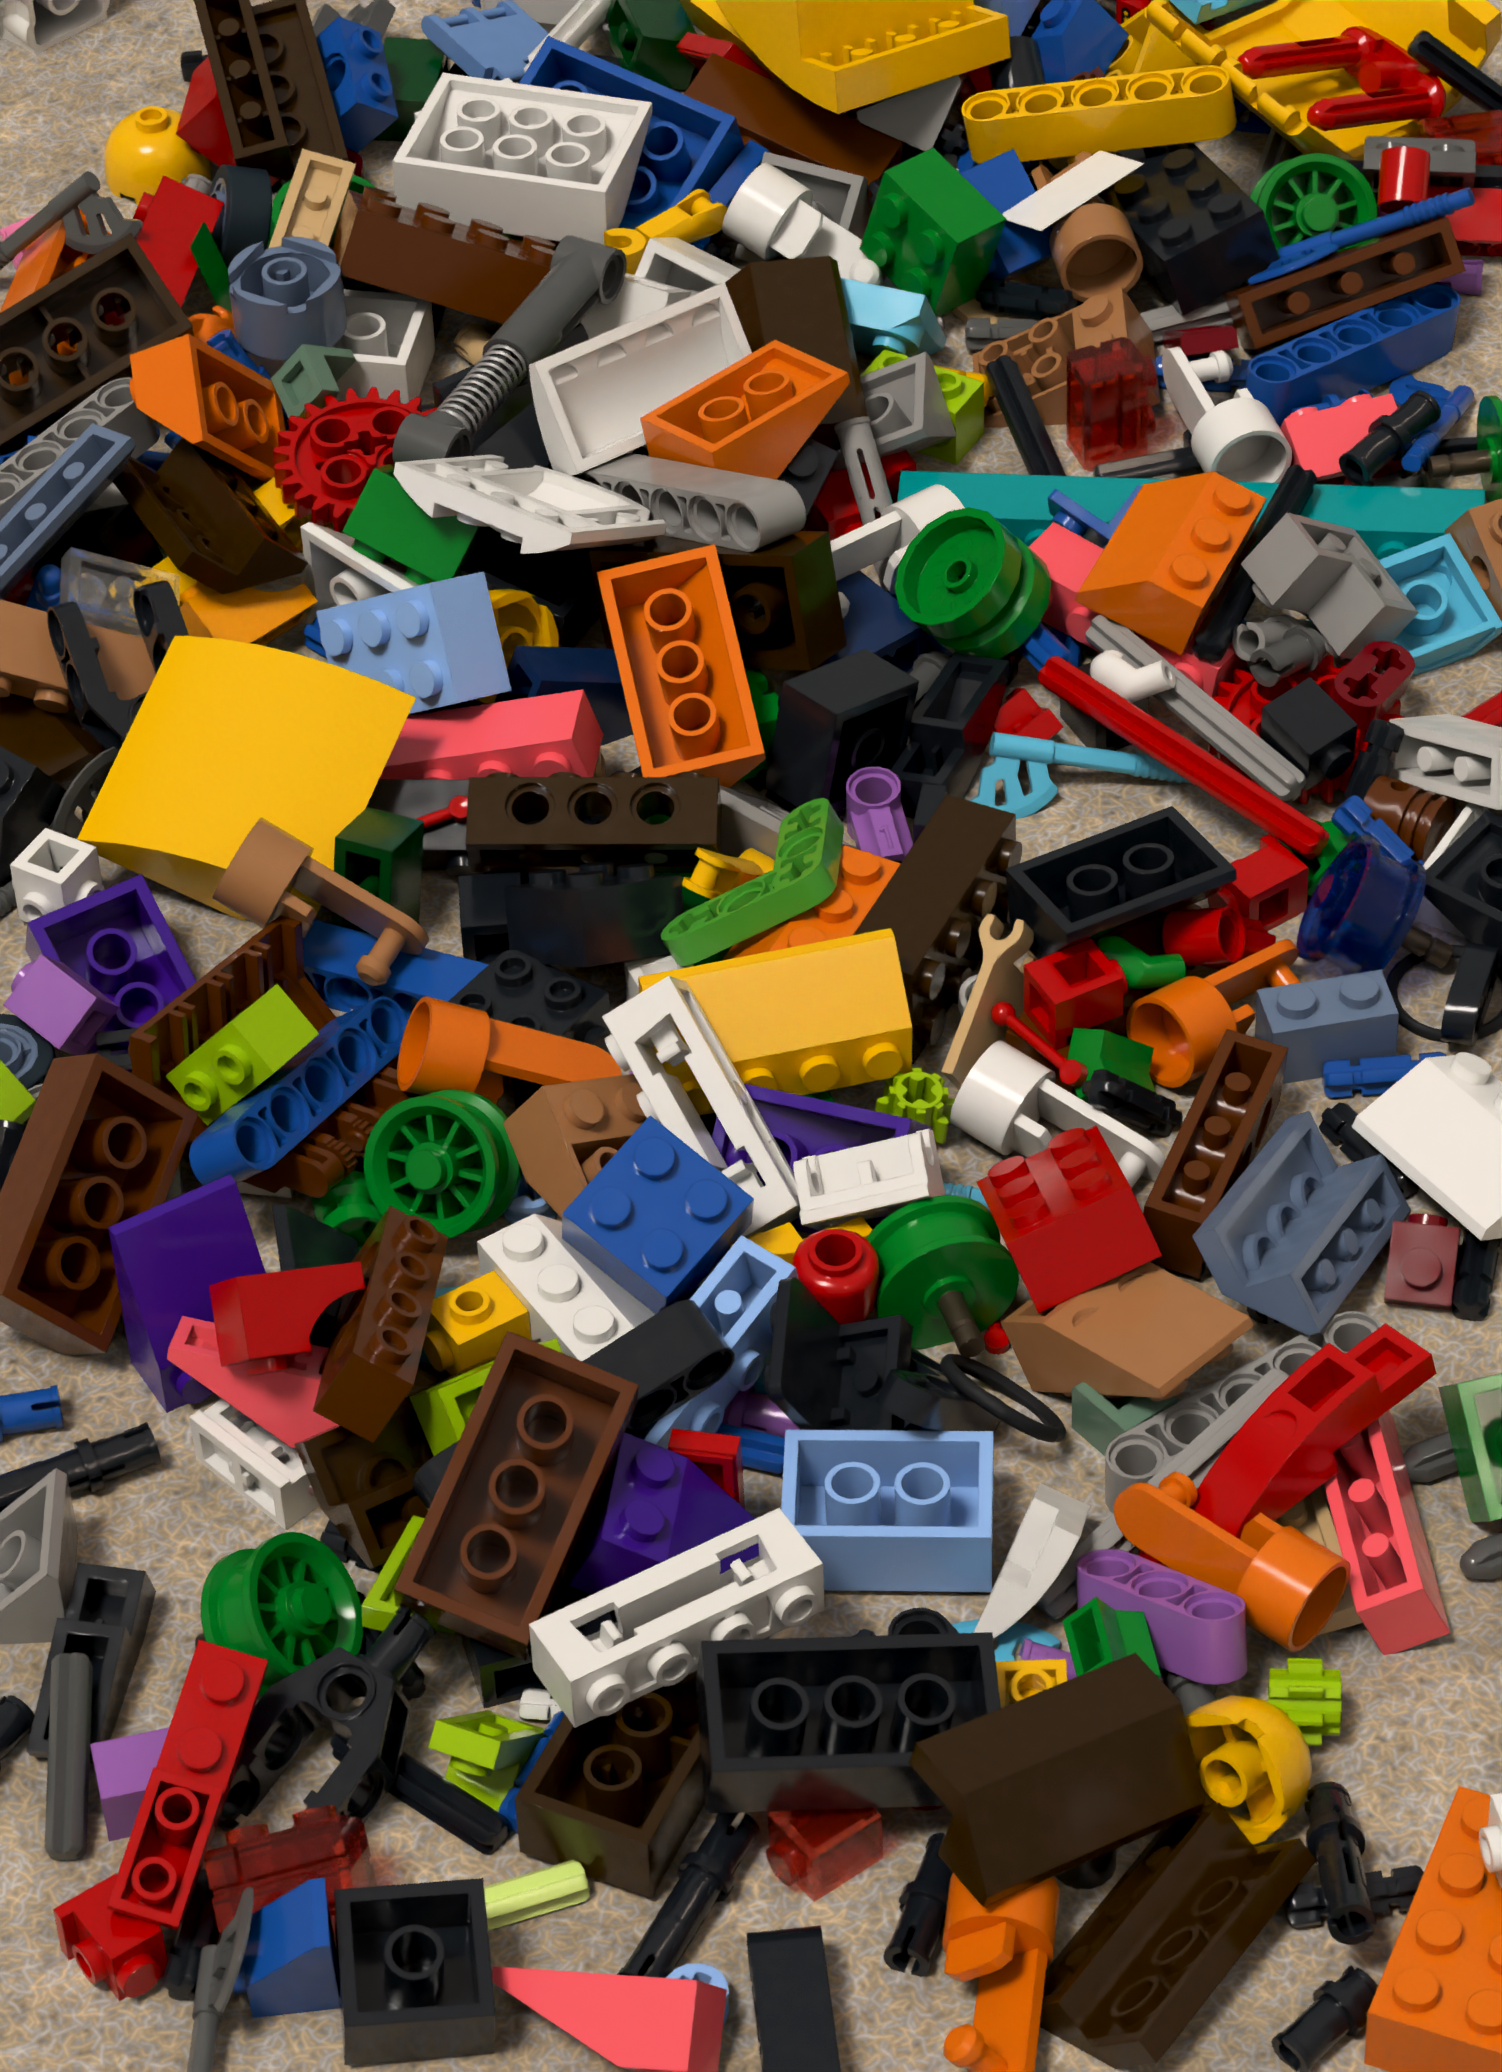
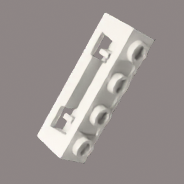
[602,976,801,1238]
[529,1508,825,1728]

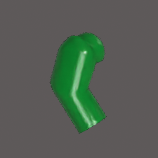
[1095,935,1186,990]

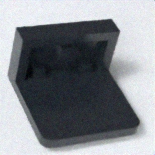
[448,950,611,1110]
[764,1277,913,1430]

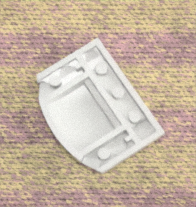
[393,454,667,554]

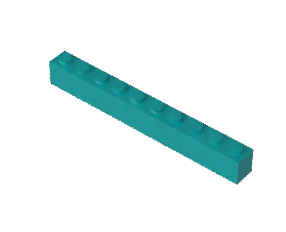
[897,471,1485,567]

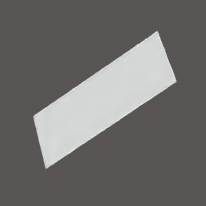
[1002,150,1144,231]

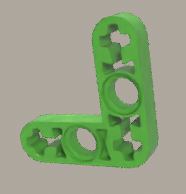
[661,798,844,966]

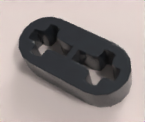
[1441,941,1500,1047]

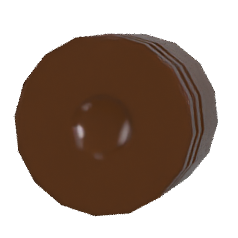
[1363,775,1455,863]

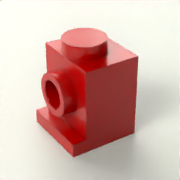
[1208,834,1309,931]
[1024,939,1128,1050]
[53,1873,168,2001]

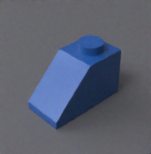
[1031,0,1129,84]
[233,1878,340,2018]

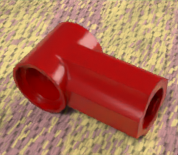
[1162,906,1276,970]

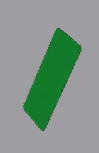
[190,222,232,312]

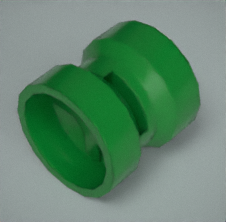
[311,1171,383,1251]

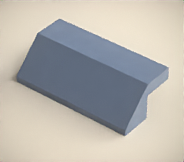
[0,423,136,600]
[1192,1111,1410,1336]

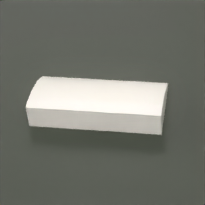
[529,282,752,476]

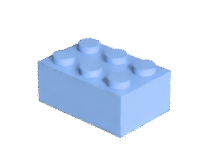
[316,571,512,714]
[781,1429,994,1592]

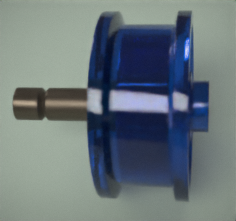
[1296,834,1453,976]

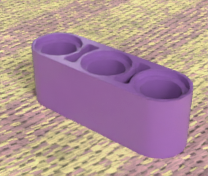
[1076,1549,1248,1685]

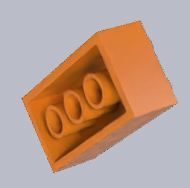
[1364,1786,1502,2072]

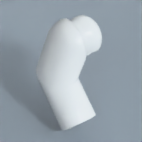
[1090,650,1176,703]

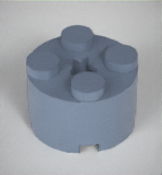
[228,236,347,363]

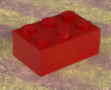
[977,1126,1162,1313]

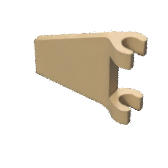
[941,914,1036,1090]

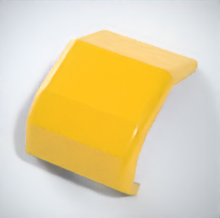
[1144,0,1502,161]

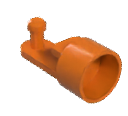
[1126,939,1301,1088]
[397,996,622,1105]
[1114,1472,1351,1653]
[942,1873,1060,2072]

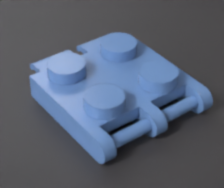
[421,0,549,83]

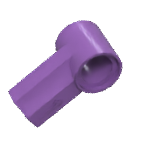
[846,767,913,864]

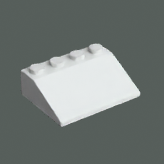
[392,73,653,245]

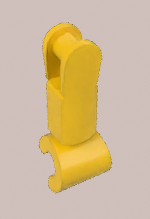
[604,189,728,275]
[682,847,775,899]

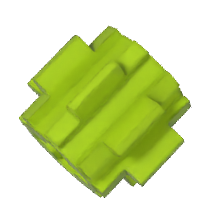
[875,1068,955,1144]
[1268,1658,1342,1746]

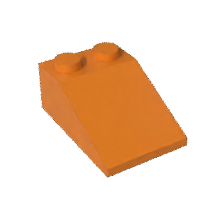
[640,340,850,480]

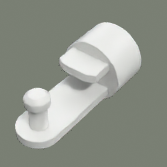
[722,162,900,290]
[1162,347,1292,483]
[830,484,964,618]
[950,1040,1167,1189]

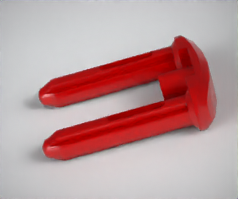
[1237,26,1446,131]

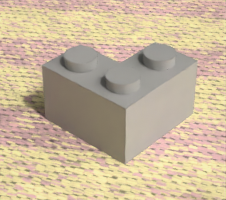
[1241,512,1419,660]

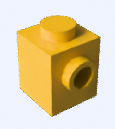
[423,1270,531,1375]

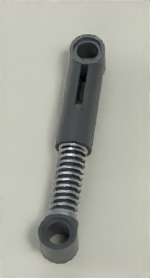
[392,235,627,466]

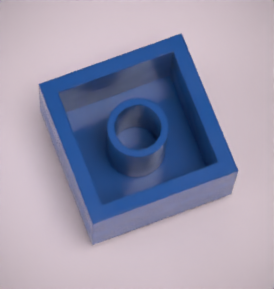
[562,1115,754,1314]

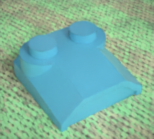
[840,277,946,357]
[1379,533,1502,675]

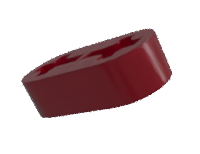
[1329,641,1415,729]

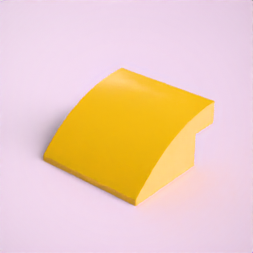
[715,0,1011,114]
[77,636,416,921]

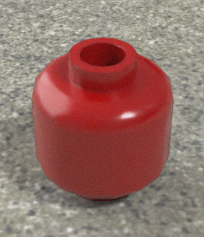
[792,1228,879,1324]

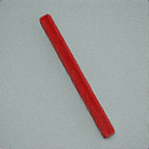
[1038,656,1330,859]

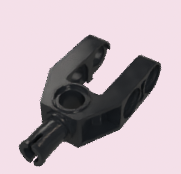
[47,580,189,752]
[217,1605,437,1882]

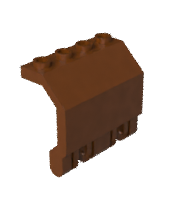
[128,915,420,1198]

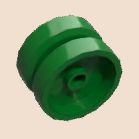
[895,507,1051,659]

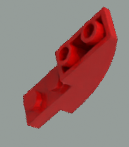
[1190,1323,1437,1540]
[107,1640,268,1931]

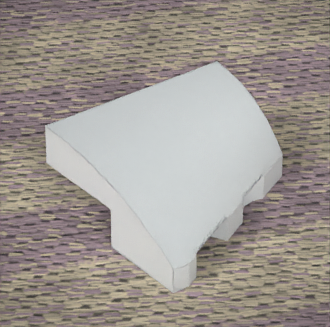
[974,1483,1090,1639]

